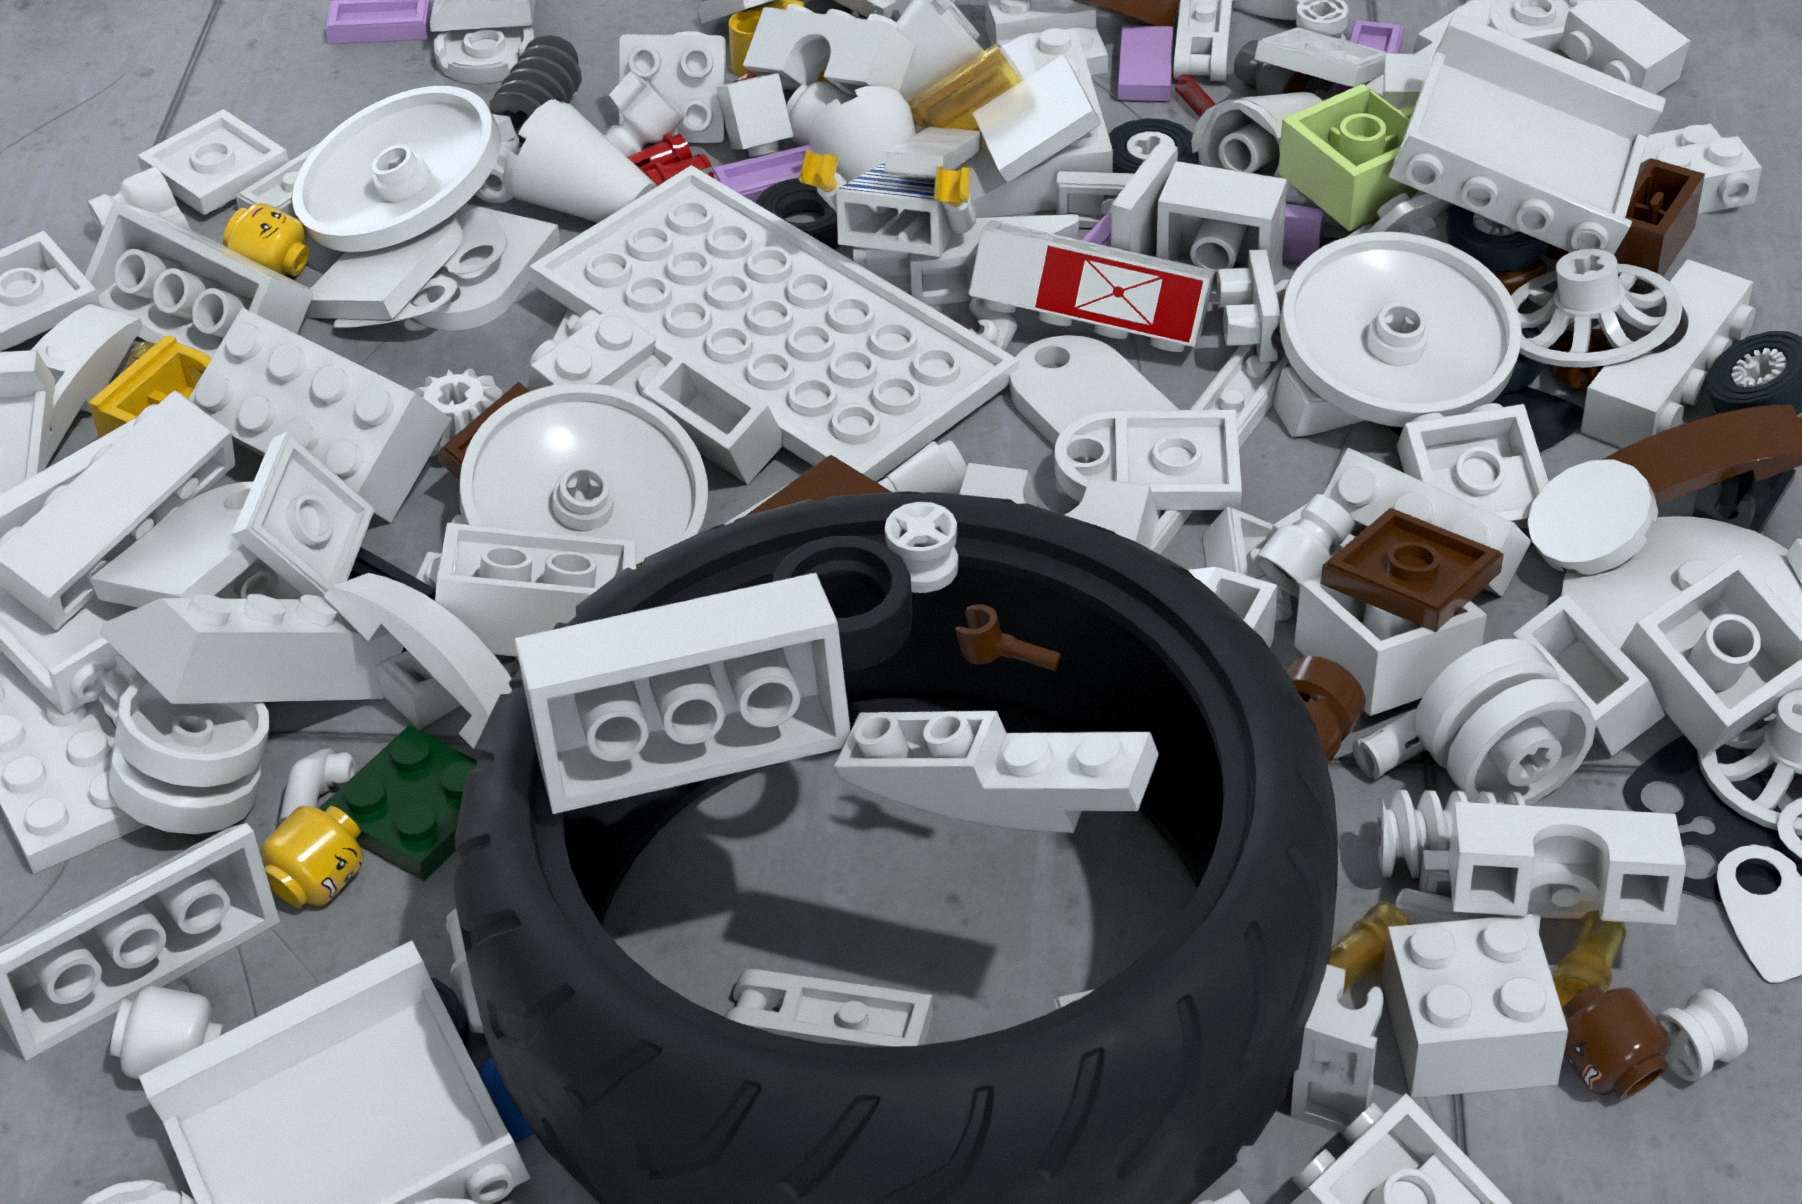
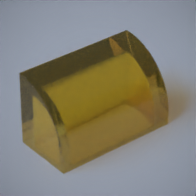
[907,42,1024,131]

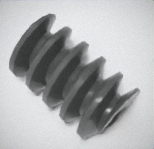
[490,34,582,143]

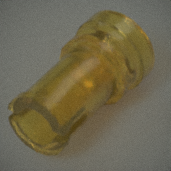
[1329,901,1411,995]
[1552,910,1627,1009]

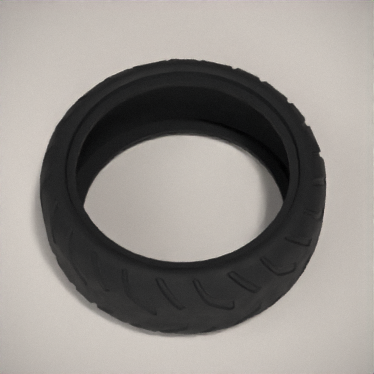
[454,491,1338,1204]

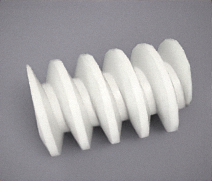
[1377,790,1525,878]

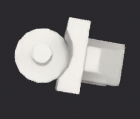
[1216,250,1290,362]

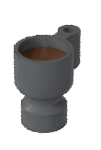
[1234,40,1336,96]

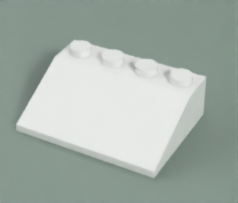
[925,28,1113,218]

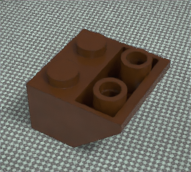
[1546,158,1705,290]

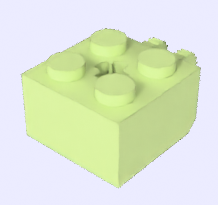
[1279,84,1420,231]

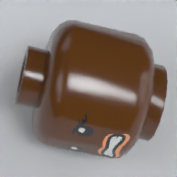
[1562,984,1671,1100]

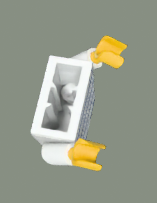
[799,150,977,257]

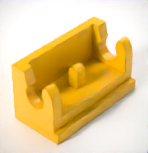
[88,335,211,438]

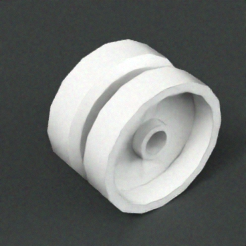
[1414,639,1596,806]
[108,677,269,834]

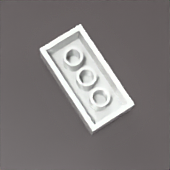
[188,307,451,523]
[515,573,850,814]

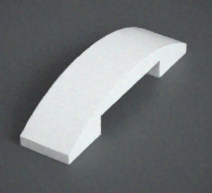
[324,573,512,749]

